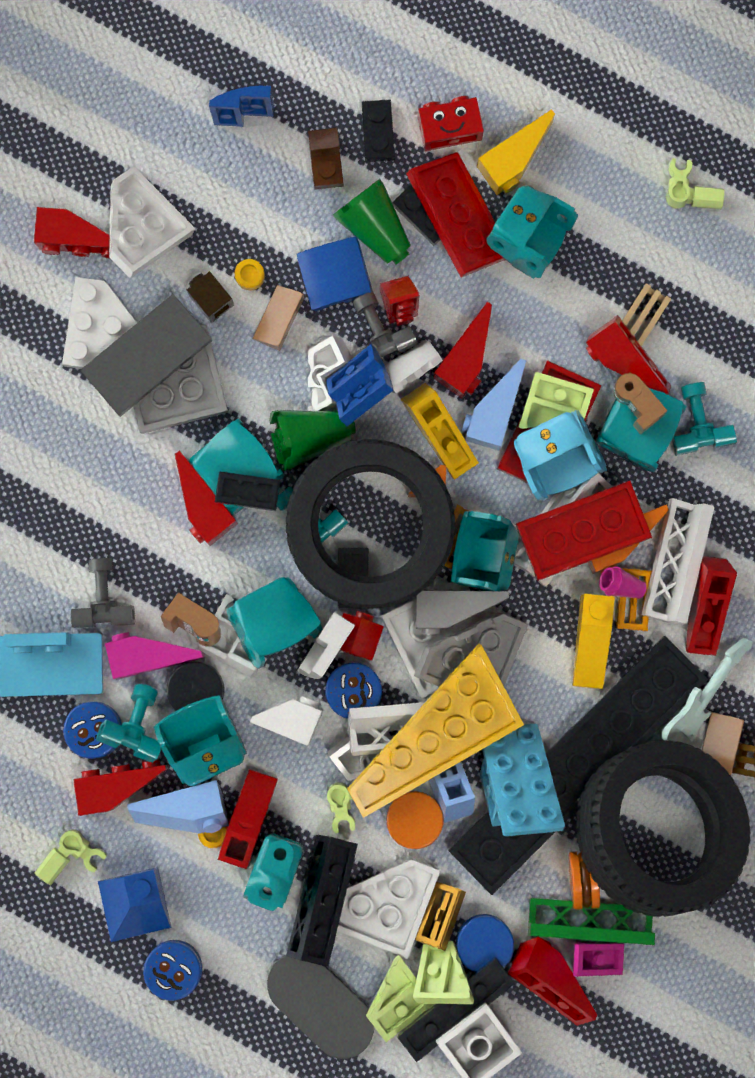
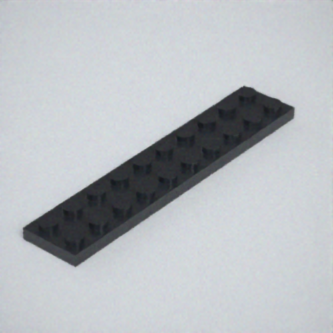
[448,636,708,895]

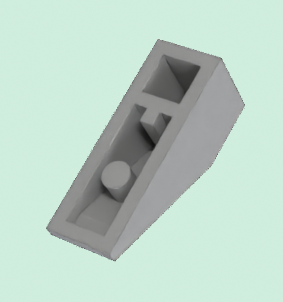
[416,591,509,635]

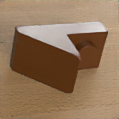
[308,128,344,190]

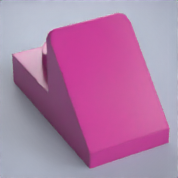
[573,940,624,977]

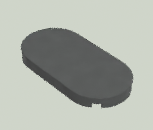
[267,955,374,1059]

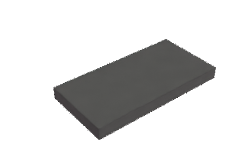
[80,294,212,417]

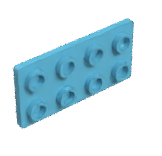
[0,632,103,697]
[480,724,565,836]

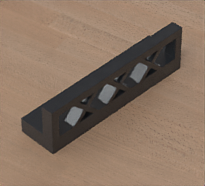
[286,835,358,967]
[397,957,515,1062]

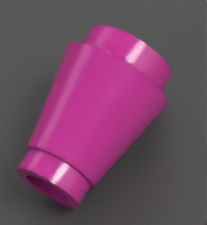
[599,566,646,599]

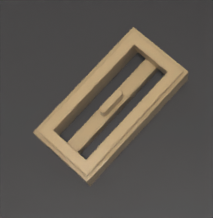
[622,283,671,346]

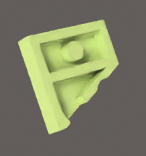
[519,372,594,429]
[413,941,474,1004]
[366,955,434,1043]

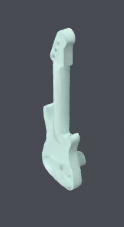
[661,638,752,745]

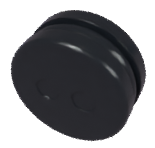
[166,661,225,711]

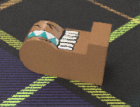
[613,373,667,435]
[161,593,221,647]

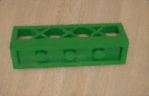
[528,898,655,945]

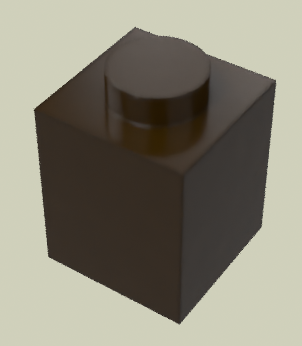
[186,271,234,323]

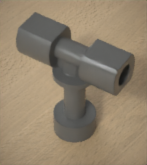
[352,292,418,361]
[71,558,135,628]

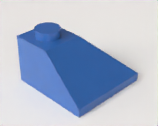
[98,867,171,942]

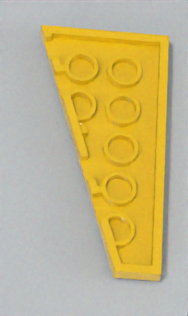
[347,644,524,818]

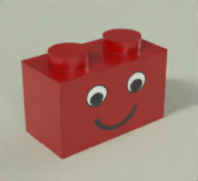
[418,96,484,152]

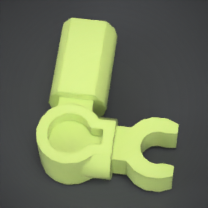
[666,158,724,210]
[327,782,355,834]
[34,829,107,885]

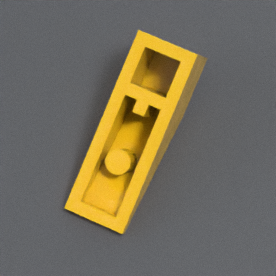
[477,109,555,195]
[400,383,479,480]
[572,594,615,689]

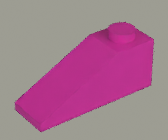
[105,632,205,680]

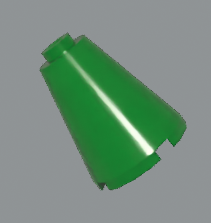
[333,179,411,265]
[270,410,356,470]

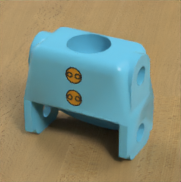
[514,410,607,501]

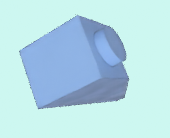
[462,359,526,451]
[429,762,475,823]
[127,780,229,834]

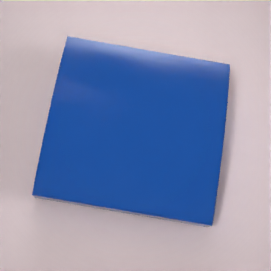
[209,86,274,127]
[296,237,373,311]
[326,344,393,426]

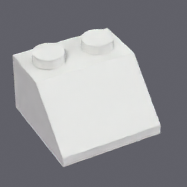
[250,696,323,746]
[436,1002,522,1078]

